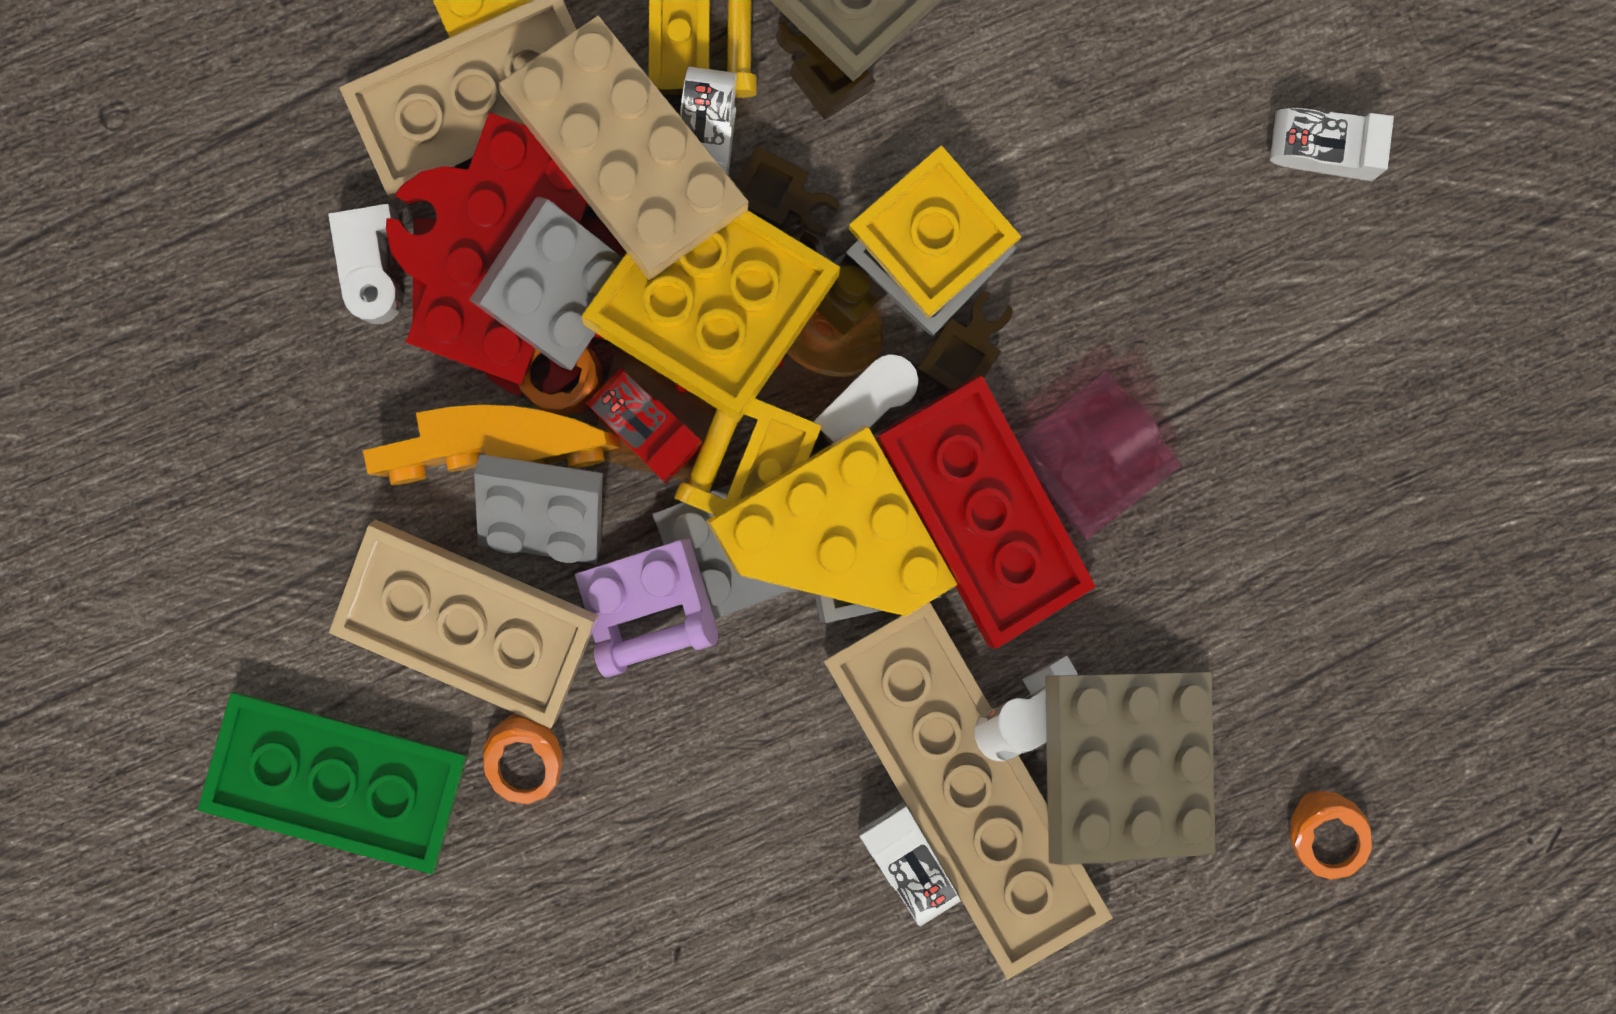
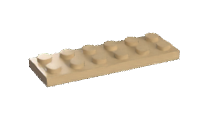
[824,602,1113,980]

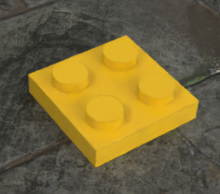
[849,145,1022,319]

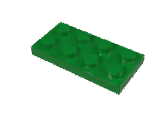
[197,692,469,875]

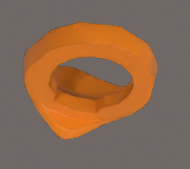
[519,345,604,416]
[483,713,562,804]
[1289,790,1372,880]

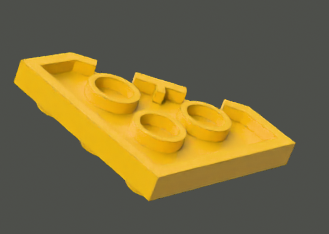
[706,426,957,616]

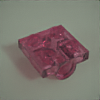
[1018,371,1182,541]

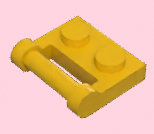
[649,0,757,98]
[674,399,822,515]

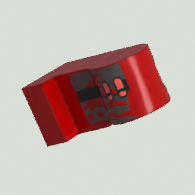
[586,368,703,484]

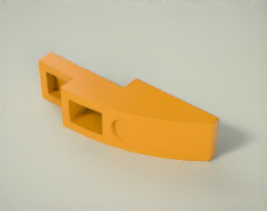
[363,405,621,485]

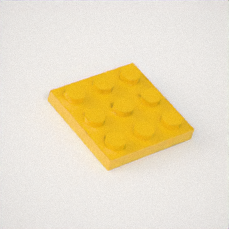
[581,210,840,422]

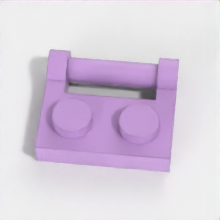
[575,538,718,678]

